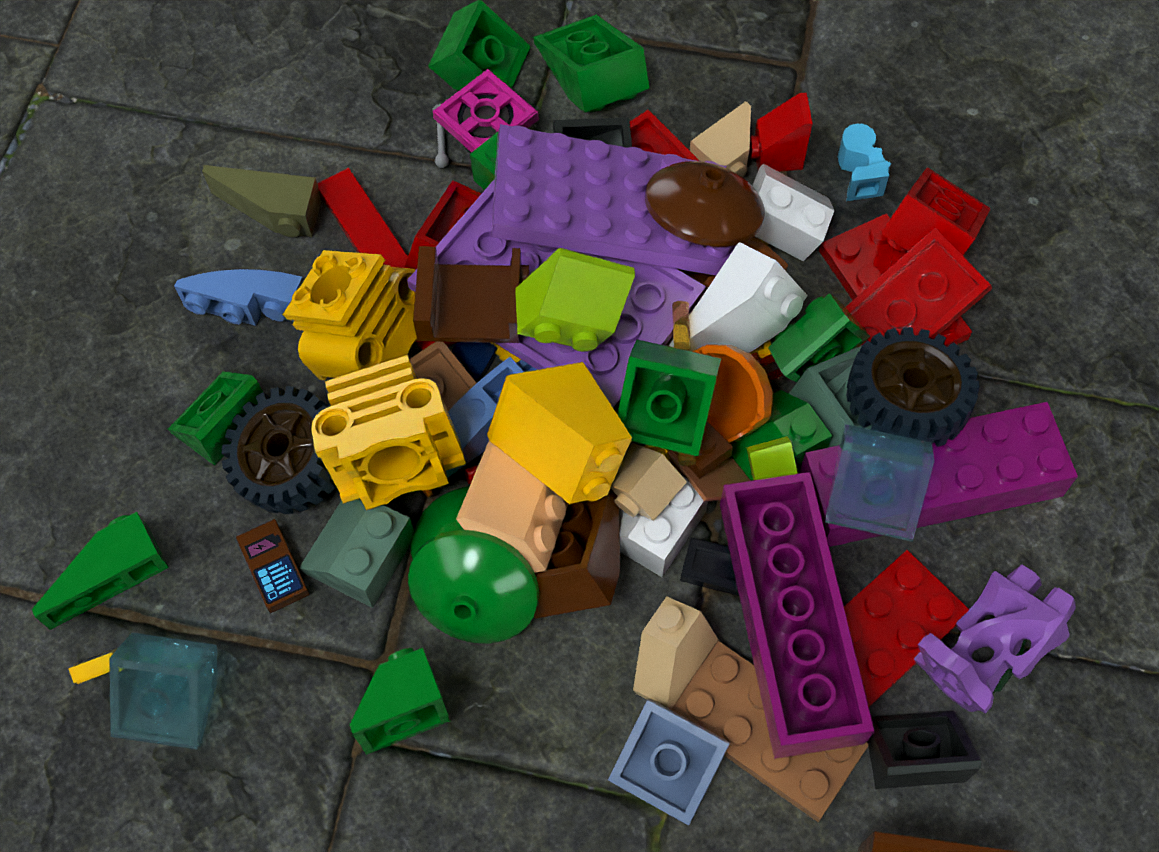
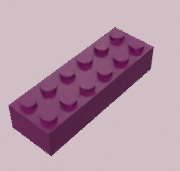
[799,402,1078,547]
[720,472,874,759]

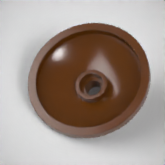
[645,161,765,247]

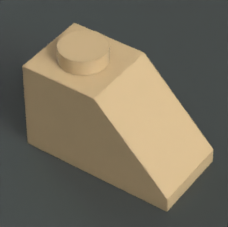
[690,101,751,177]
[611,442,687,521]
[633,597,718,710]

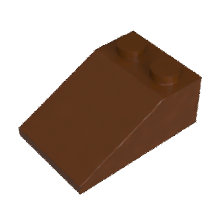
[533,488,620,619]

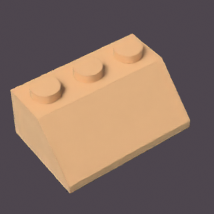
[456,440,569,573]

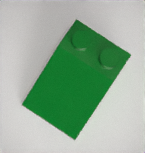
[533,14,650,113]

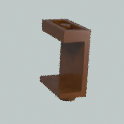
[413,246,530,343]

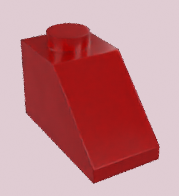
[749,93,813,172]

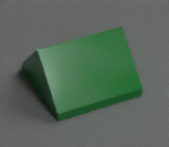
[168,372,263,466]

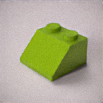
[515,248,635,352]

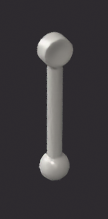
[433,104,449,168]

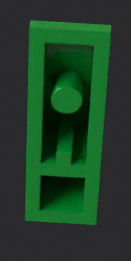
[32,512,169,630]

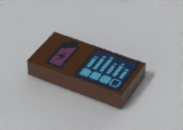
[236,519,310,614]

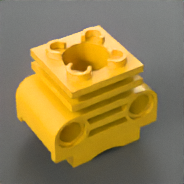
[282,250,417,381]
[311,355,466,510]

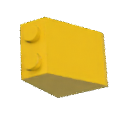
[487,362,632,504]

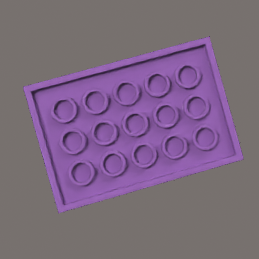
[491,124,736,276]
[407,179,706,411]

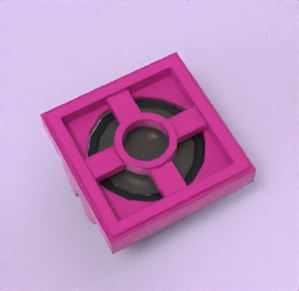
[433,69,539,153]

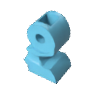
[838,124,891,201]

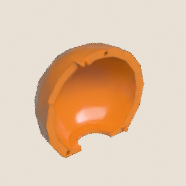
[692,344,773,444]

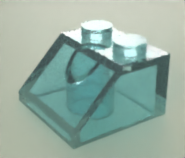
[825,424,934,542]
[109,633,217,750]

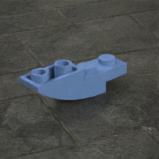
[174,269,304,326]
[446,357,537,478]

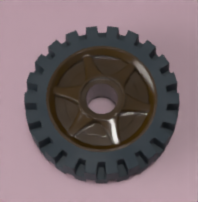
[846,327,980,450]
[222,386,335,514]

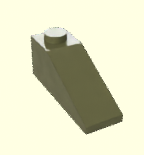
[202,165,322,237]

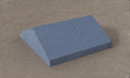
[608,698,730,826]

